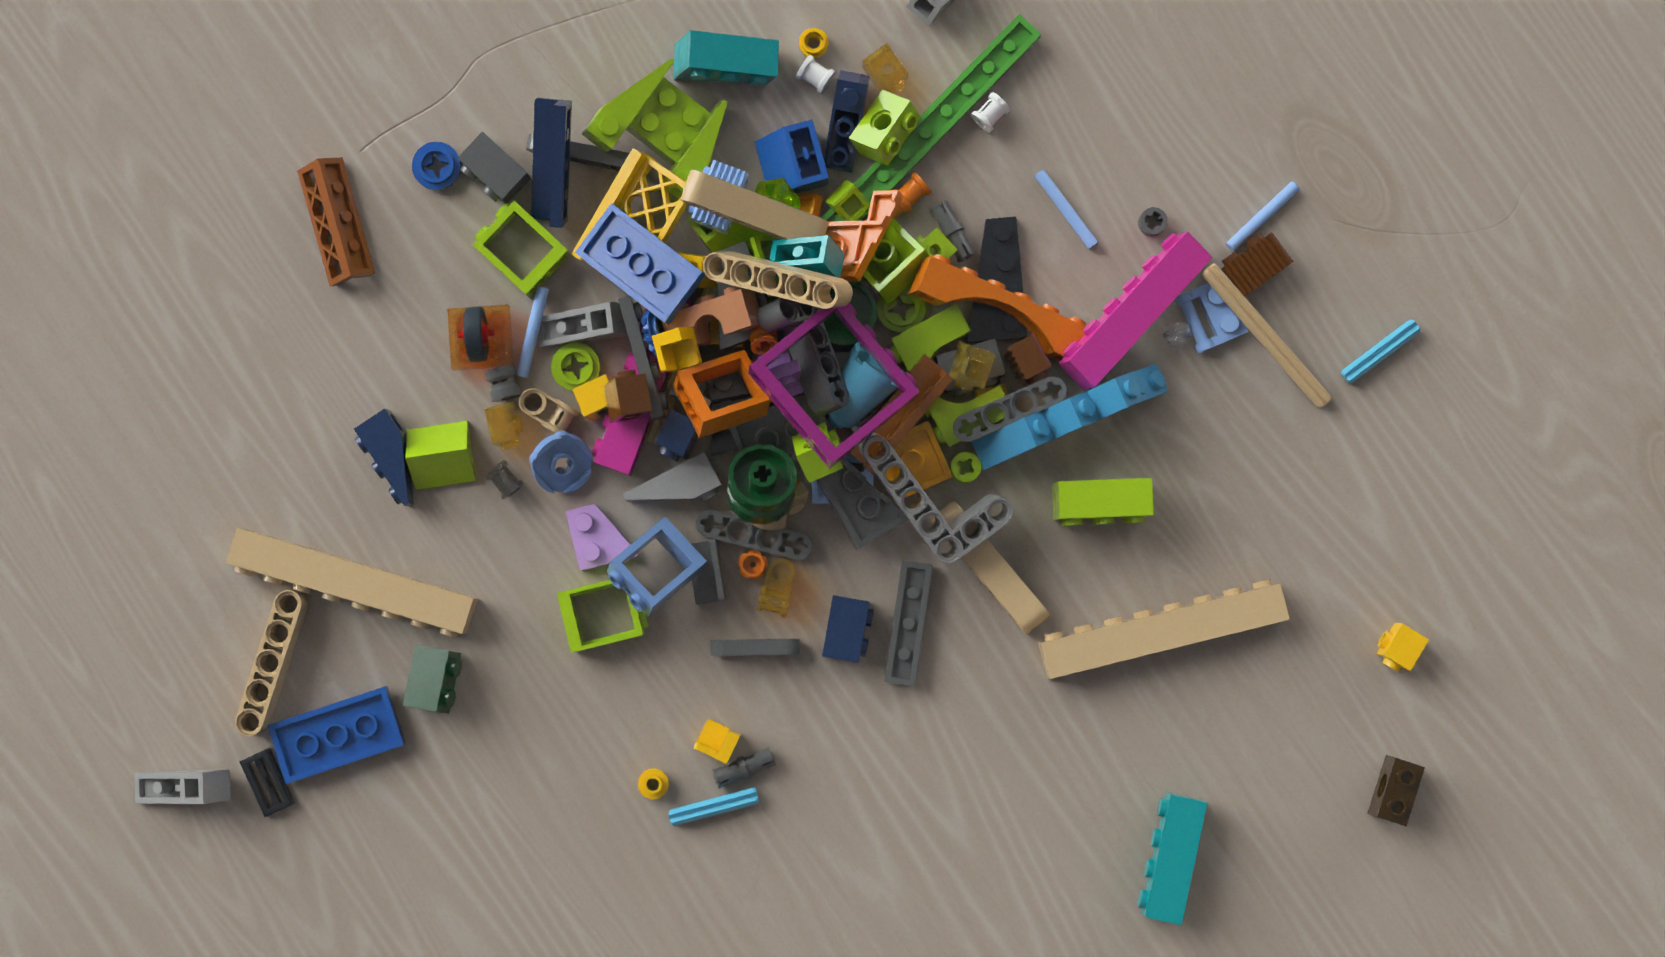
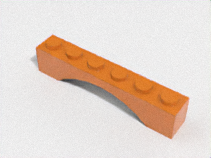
[909,255,1086,362]

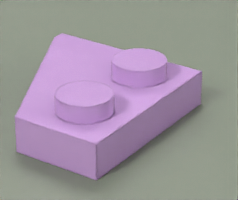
[565,504,638,571]

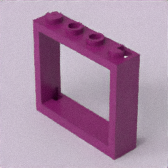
[748,299,919,469]

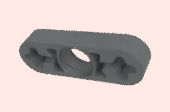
[710,638,800,656]

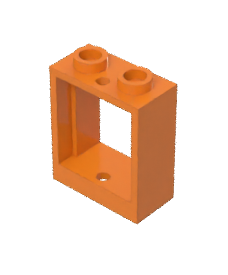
[673,350,771,438]

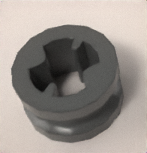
[1138,207,1167,237]

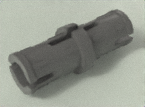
[930,200,975,263]
[712,747,776,789]

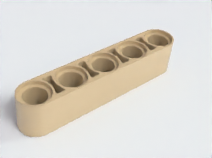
[680,170,829,240]
[703,251,853,309]
[930,500,1050,635]
[235,590,309,736]

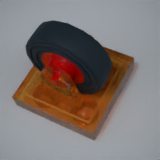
[447,304,514,371]

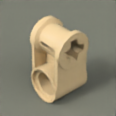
[519,388,580,433]

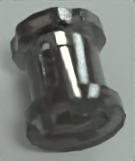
[484,460,525,500]

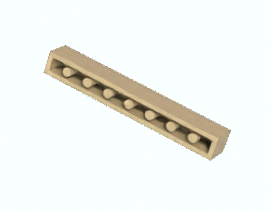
[226,528,478,638]
[1038,579,1290,679]

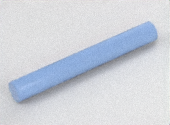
[1034,169,1098,249]
[1225,181,1300,252]
[517,286,549,378]

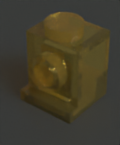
[862,43,909,94]
[949,341,996,392]
[484,401,523,450]

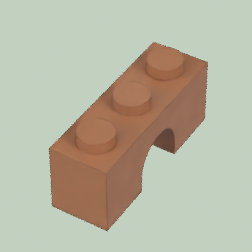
[661,286,760,347]

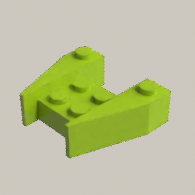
[581,58,728,203]

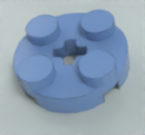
[529,431,593,493]

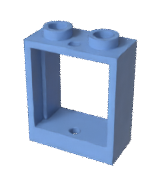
[607,517,707,617]

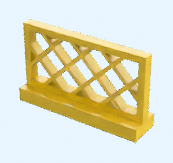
[572,148,688,265]

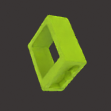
[472,200,571,298]
[556,580,649,653]

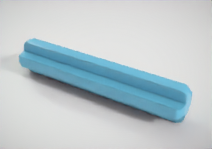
[1341,319,1421,384]
[668,788,759,826]

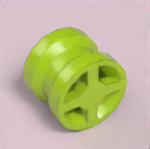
[949,452,981,483]

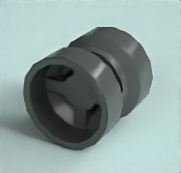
[485,365,522,402]

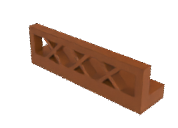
[297,157,375,287]
[850,354,953,474]

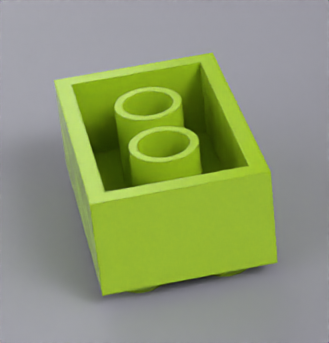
[1052,478,1154,526]

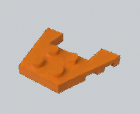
[793,190,903,282]

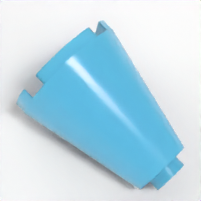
[828,342,905,429]

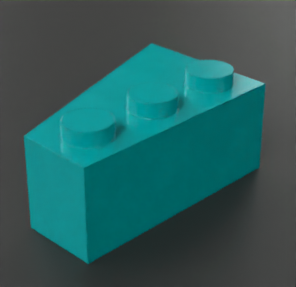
[674,30,779,86]

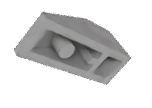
[537,302,628,348]
[622,452,723,502]
[134,769,231,804]

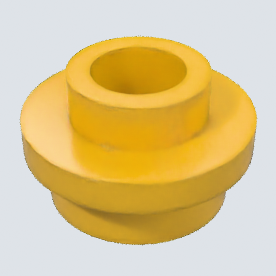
[799,28,829,59]
[638,768,669,800]

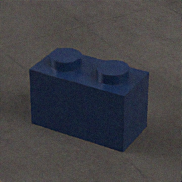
[655,409,698,462]
[822,595,874,663]

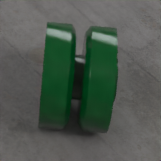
[818,282,878,351]
[727,444,797,525]

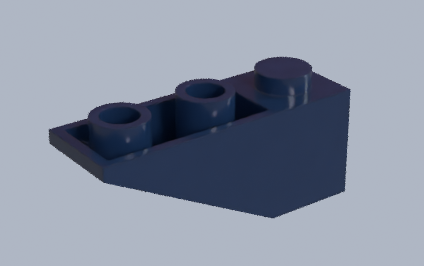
[824,70,870,173]
[354,408,414,507]

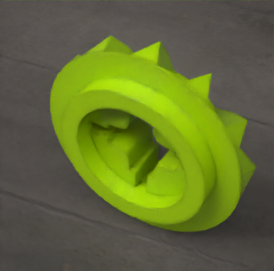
[877,286,926,333]
[551,342,600,391]

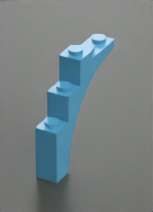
[972,363,1169,470]

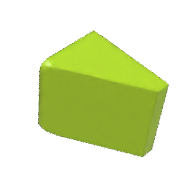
[825,180,870,221]

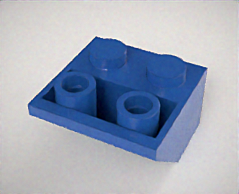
[754,119,829,200]

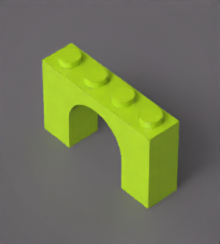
[890,304,1006,447]

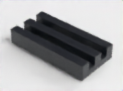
[239,748,295,817]

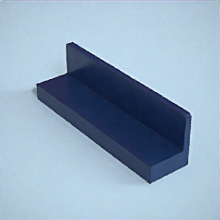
[531,97,572,228]

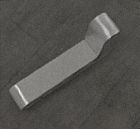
[859,433,1013,563]

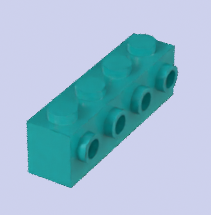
[1138,792,1207,925]

